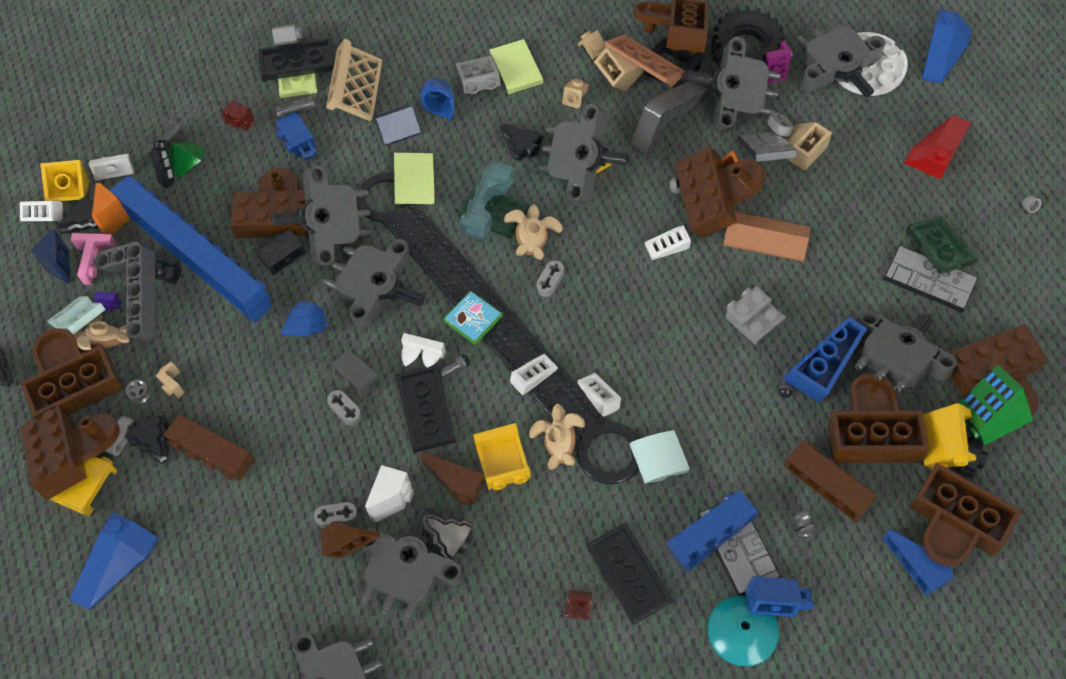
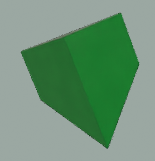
[173,142,206,178]

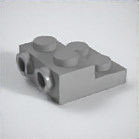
[456,56,501,94]
[725,286,786,345]

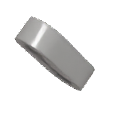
[768,113,793,137]
[536,261,564,297]
[327,390,362,426]
[105,416,136,456]
[314,502,358,528]

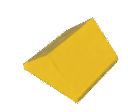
[40,160,89,202]

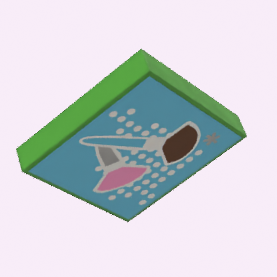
[443,291,502,345]

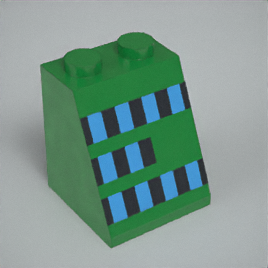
[959,365,1033,446]

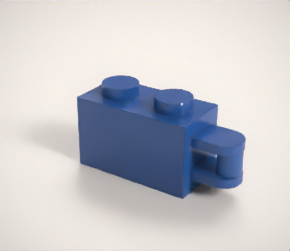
[275,111,317,161]
[745,576,814,617]

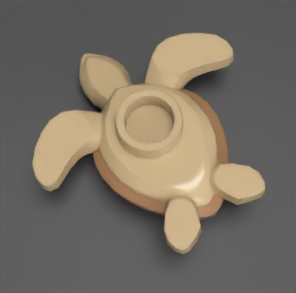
[504,204,562,260]
[73,314,129,350]
[529,404,585,470]

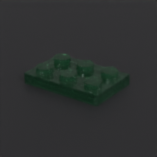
[457,183,529,239]
[906,216,977,274]

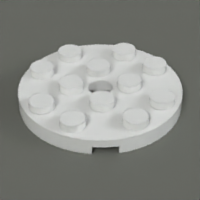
[837,32,908,96]

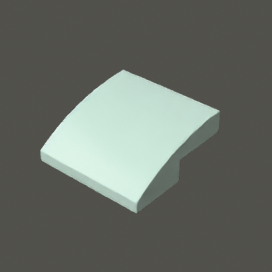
[48,296,106,335]
[630,430,690,484]

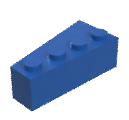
[783,317,867,403]
[666,490,758,573]

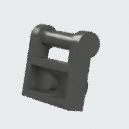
[275,96,315,118]

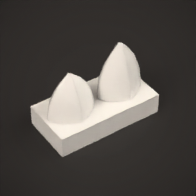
[89,154,134,181]
[401,333,446,367]

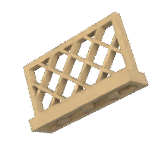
[326,39,382,121]

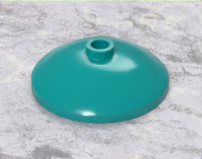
[707,595,779,667]

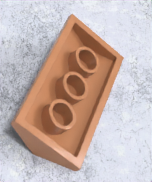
[604,34,685,87]
[723,212,811,262]

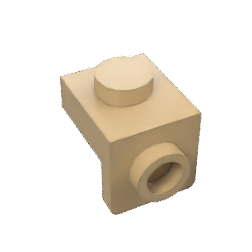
[577,30,606,60]
[562,79,589,108]
[156,362,184,399]

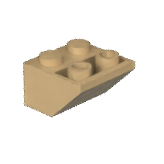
[594,47,645,91]
[784,122,832,171]

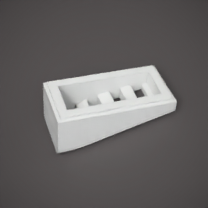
[20,201,63,221]
[645,226,691,260]
[510,353,558,395]
[578,373,621,417]

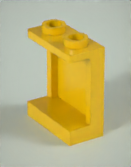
[923,403,976,469]
[473,423,531,490]
[50,456,117,517]

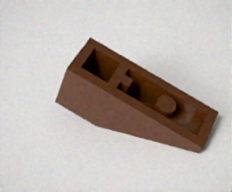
[420,452,485,505]
[321,521,380,558]

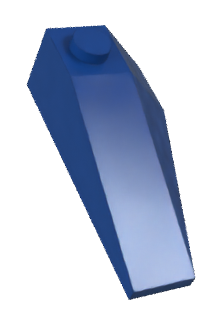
[922,9,971,84]
[69,512,159,610]

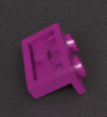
[765,41,792,83]

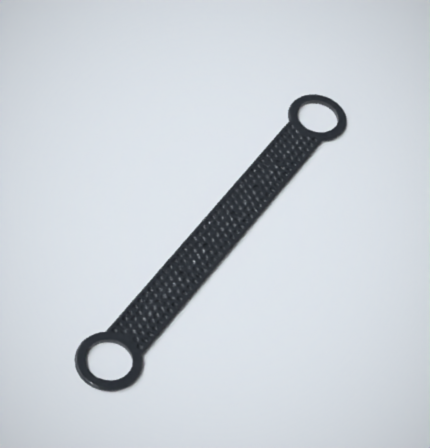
[357,173,639,484]

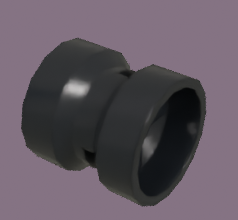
[155,260,182,284]

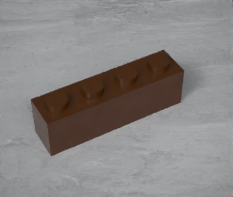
[164,414,254,482]
[783,440,877,523]

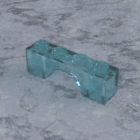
[459,161,514,242]

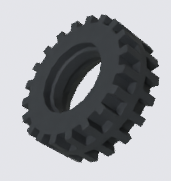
[711,7,785,67]

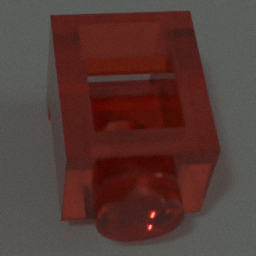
[221,100,254,130]

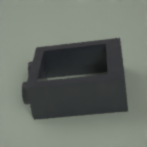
[644,38,703,88]

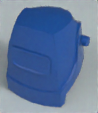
[420,78,454,120]
[281,301,328,336]

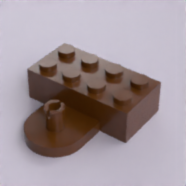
[633,0,709,53]
[675,146,765,238]
[230,168,309,238]
[949,324,1048,416]
[20,328,124,418]
[827,373,929,463]
[20,405,120,500]
[909,462,1022,567]

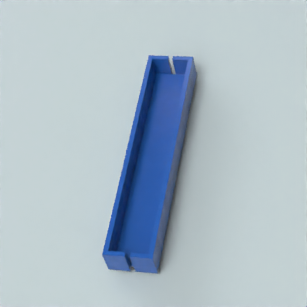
[110,175,272,323]

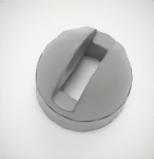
[669,177,682,194]
[1022,196,1042,213]

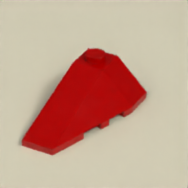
[904,115,971,179]

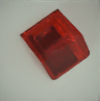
[566,590,592,620]

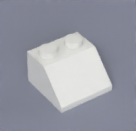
[365,465,414,523]

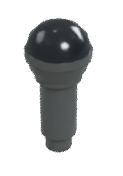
[440,354,470,377]
[778,367,793,398]

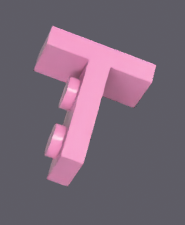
[71,233,118,285]

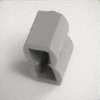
[272,24,303,46]

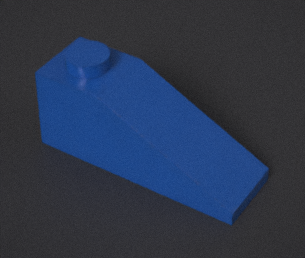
[883,530,954,596]

